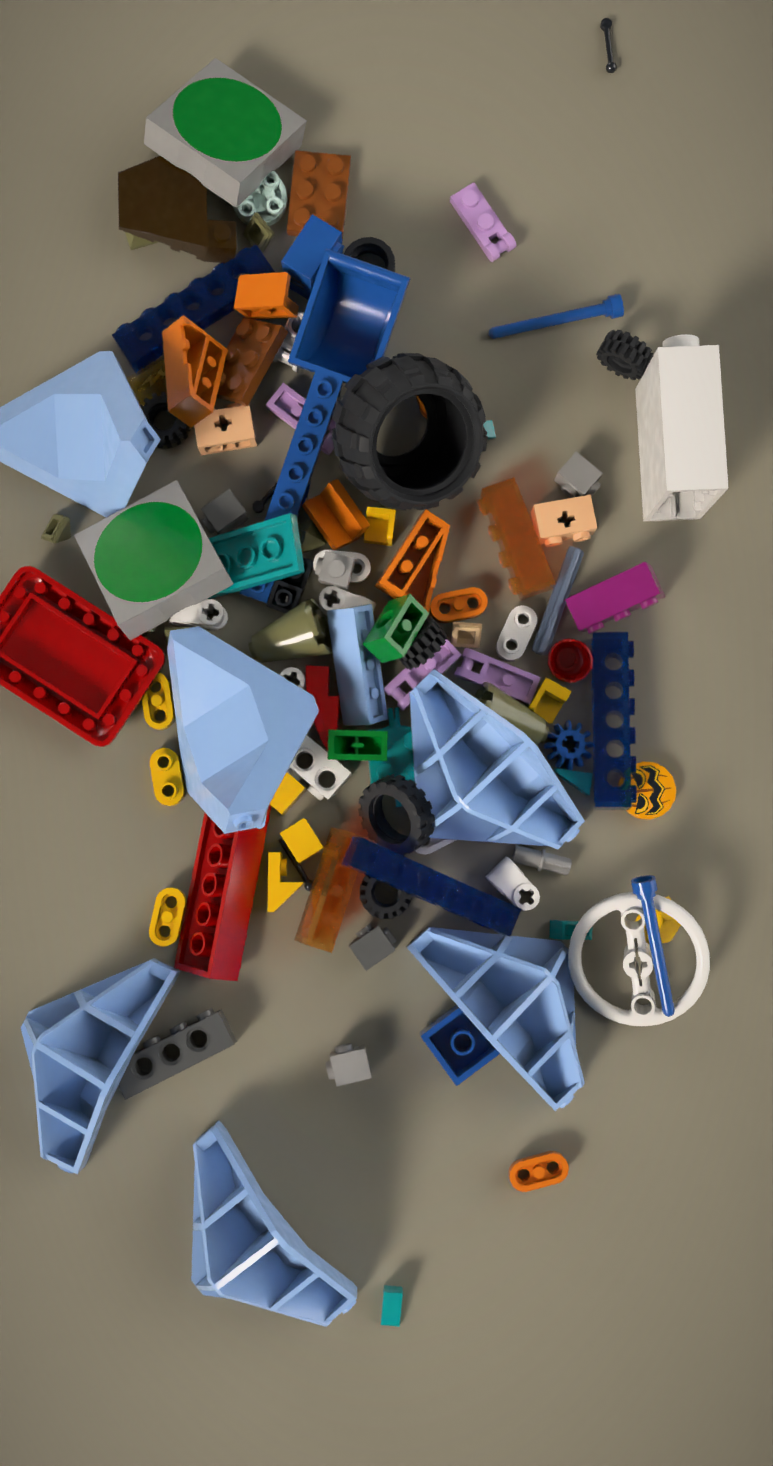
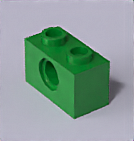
[363,594,429,663]

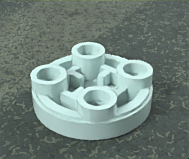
[233,171,288,226]

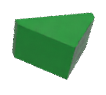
[327,729,388,761]

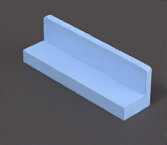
[327,604,388,726]

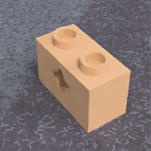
[194,403,257,456]
[531,494,597,547]

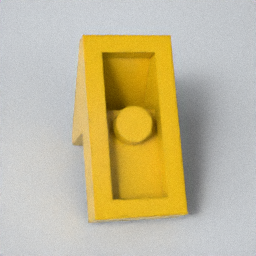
[267,852,305,912]

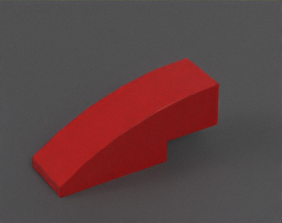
[306,665,340,751]

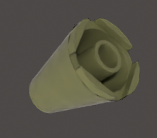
[248,598,332,663]
[474,682,549,745]

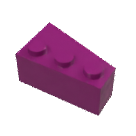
[565,561,665,634]

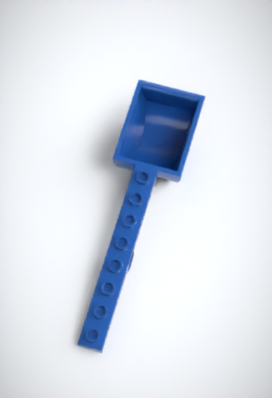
[240,249,410,603]

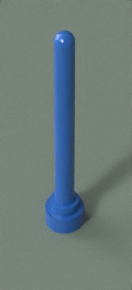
[488,294,624,339]
[631,875,675,1017]

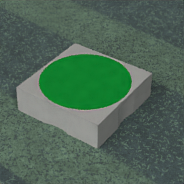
[144,58,307,208]
[74,480,234,640]

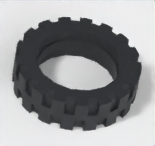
[358,774,435,856]

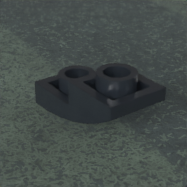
[266,557,313,613]

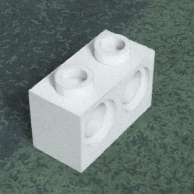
[287,735,352,801]

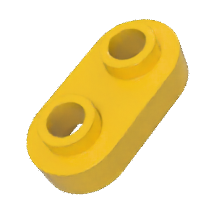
[142,672,175,730]
[150,748,185,806]
[149,887,187,947]

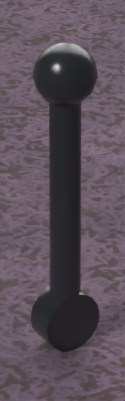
[600,18,617,73]
[252,481,278,513]
[278,838,316,891]

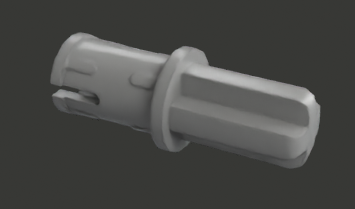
[512,844,572,875]

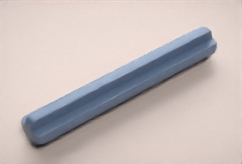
[532,546,584,656]

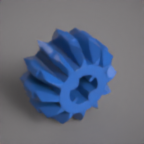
[543,720,594,770]

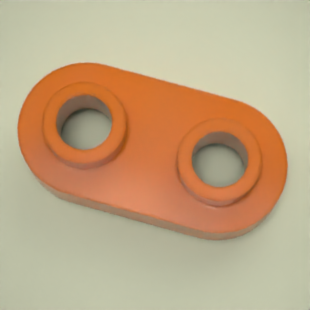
[430,587,488,623]
[508,1151,569,1192]

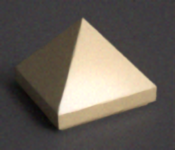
[451,622,482,648]

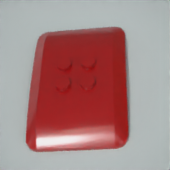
[0,566,165,747]

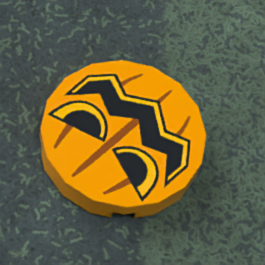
[617,761,676,820]

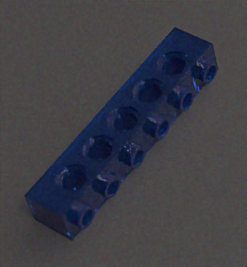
[112,244,275,373]
[591,632,637,810]
[342,837,521,937]

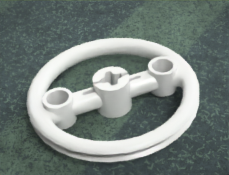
[568,892,710,1026]

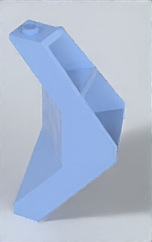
[0,351,161,518]
[167,627,319,834]
[409,669,585,850]
[406,927,585,1111]
[21,958,180,1174]
[191,1120,358,1327]

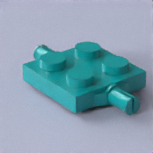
[366,708,415,807]

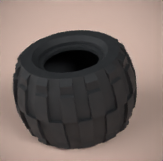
[331,353,488,511]

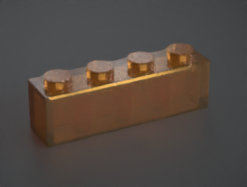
[477,477,556,601]
[294,827,369,953]

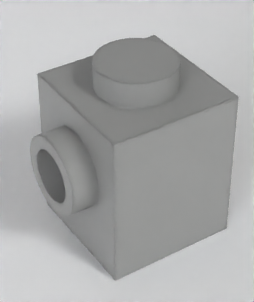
[554,451,603,498]
[315,551,355,590]
[326,1043,372,1087]

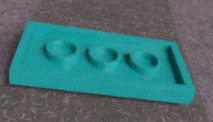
[208,513,305,599]

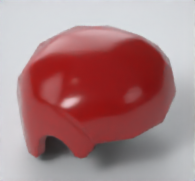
[547,638,593,683]

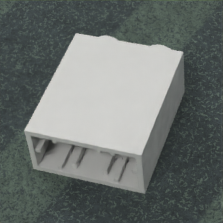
[635,334,728,521]

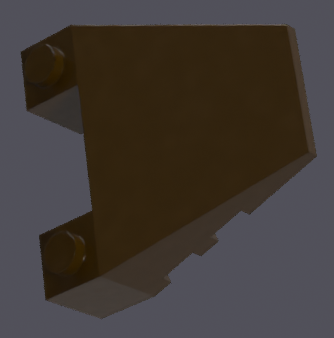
[118,156,237,264]

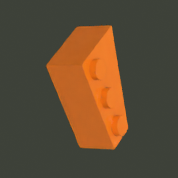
[162,315,228,427]
[375,509,450,612]

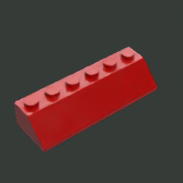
[174,805,272,982]

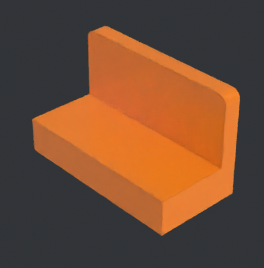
[234,272,299,319]
[302,479,370,550]

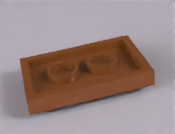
[287,150,351,241]
[217,317,288,406]

